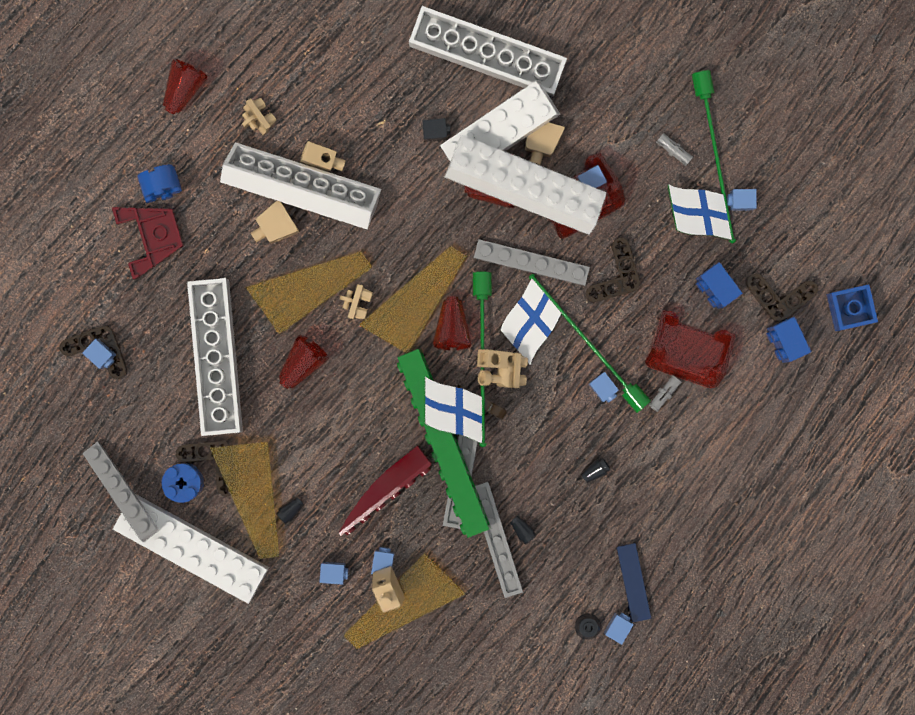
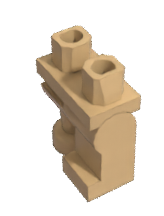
[477,349,528,388]

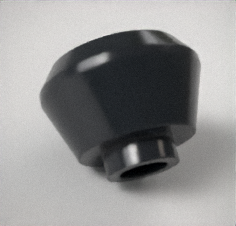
[575,613,601,640]

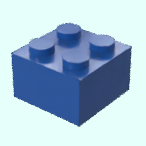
[695,262,743,309]
[827,284,878,331]
[766,317,811,363]

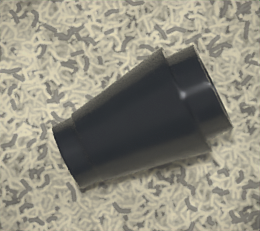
[581,457,611,483]
[275,497,304,525]
[510,515,537,545]

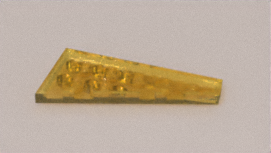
[359,246,467,354]
[246,252,373,334]
[210,442,279,559]
[343,553,465,649]

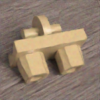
[242,98,276,135]
[339,284,373,320]

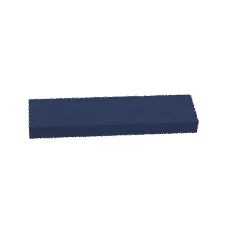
[616,543,651,623]

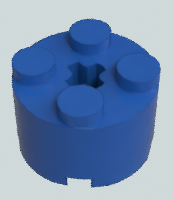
[137,164,182,203]
[162,463,204,503]

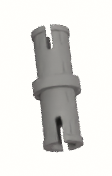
[656,133,693,166]
[648,375,682,412]

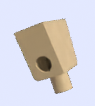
[525,122,565,165]
[299,141,345,172]
[251,201,299,244]
[372,566,405,612]

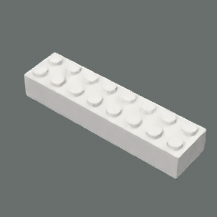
[409,6,567,97]
[445,134,606,235]
[220,142,381,229]
[187,278,243,436]
[113,494,270,604]

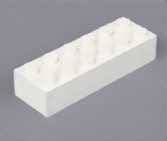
[440,81,560,161]

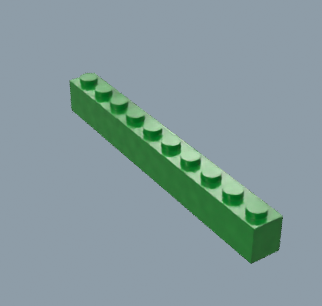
[397,349,492,538]

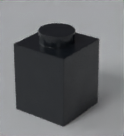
[422,118,450,142]

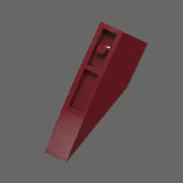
[339,445,432,536]

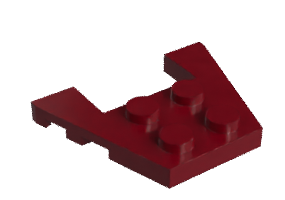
[112,207,184,280]

